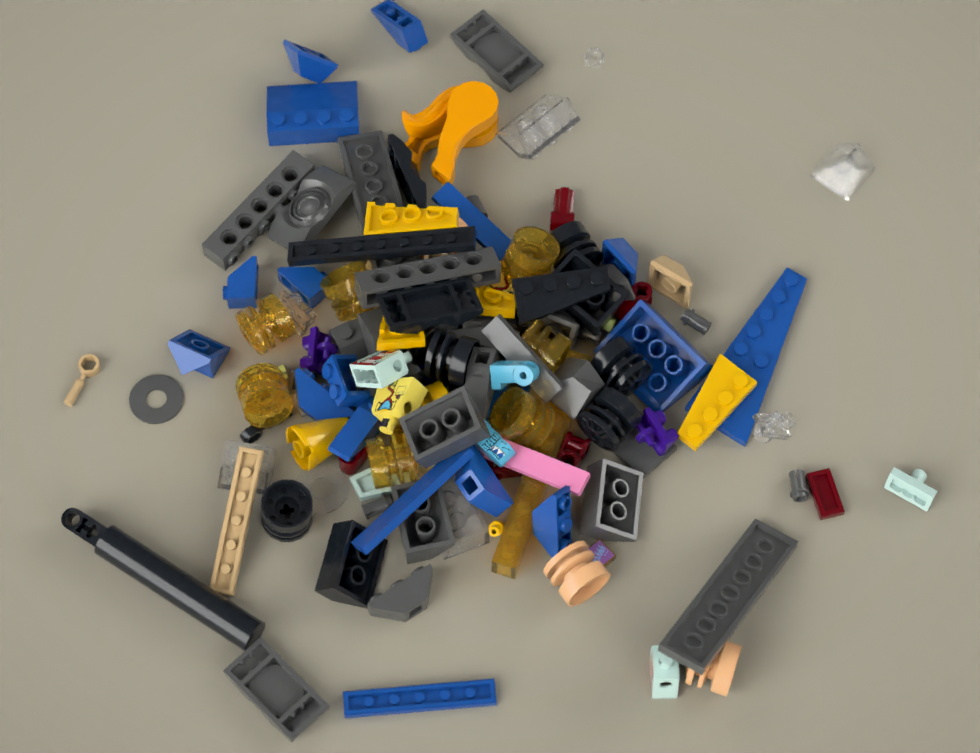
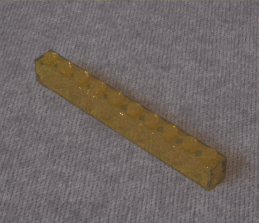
[492,350,592,579]

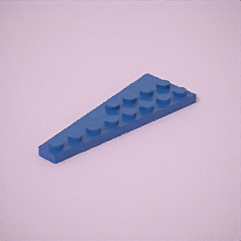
[685,267,807,447]

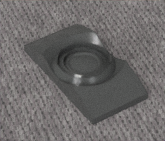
[450,9,544,93]
[267,165,357,249]
[223,637,330,742]

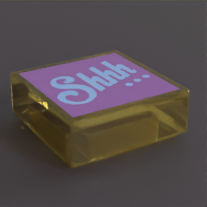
[589,538,616,567]

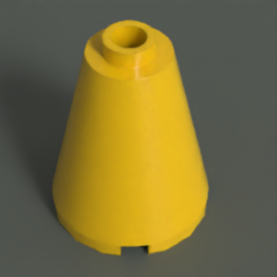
[285,417,350,471]

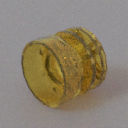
[501,226,560,283]
[320,261,375,322]
[235,292,297,356]
[521,318,573,373]
[235,363,293,428]
[490,387,555,450]
[365,432,418,489]

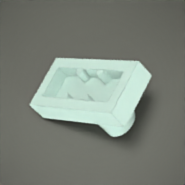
[884,467,938,512]

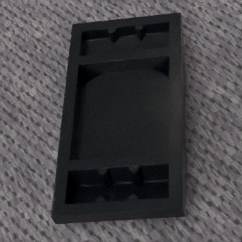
[388,134,427,209]
[376,277,483,334]

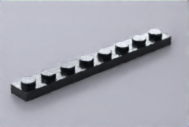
[287,226,476,267]

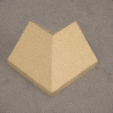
[648,255,693,309]

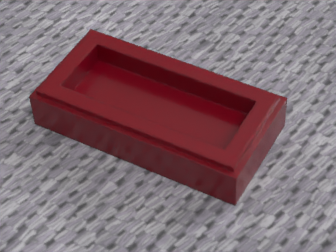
[805,468,845,520]

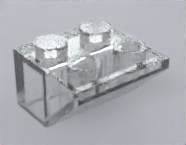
[217,440,277,495]

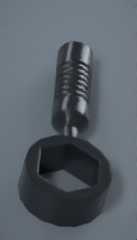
[240,407,293,445]

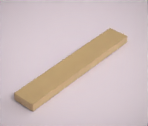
[210,446,264,597]

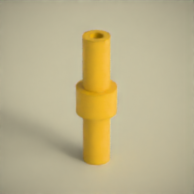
[488,520,504,537]

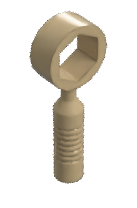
[64,354,101,407]

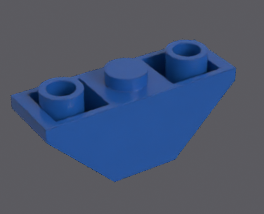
[293,368,354,421]
[455,445,514,517]
[532,485,573,558]

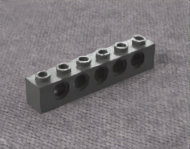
[202,150,315,270]
[354,246,501,310]

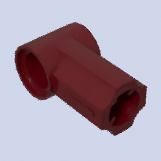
[550,187,575,232]

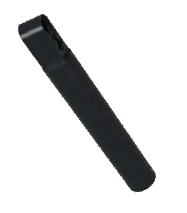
[61,508,265,651]

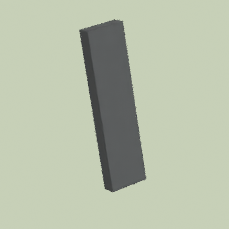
[481,314,565,403]

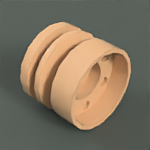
[543,540,610,607]
[685,641,742,697]

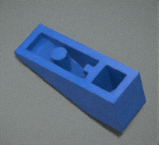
[371,0,428,53]
[328,396,381,462]

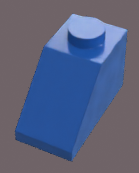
[223,256,259,309]
[277,267,332,310]

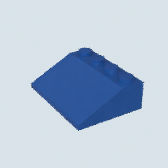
[266,81,360,146]
[593,299,713,413]

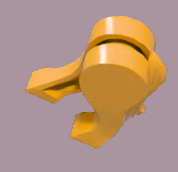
[401,81,498,185]

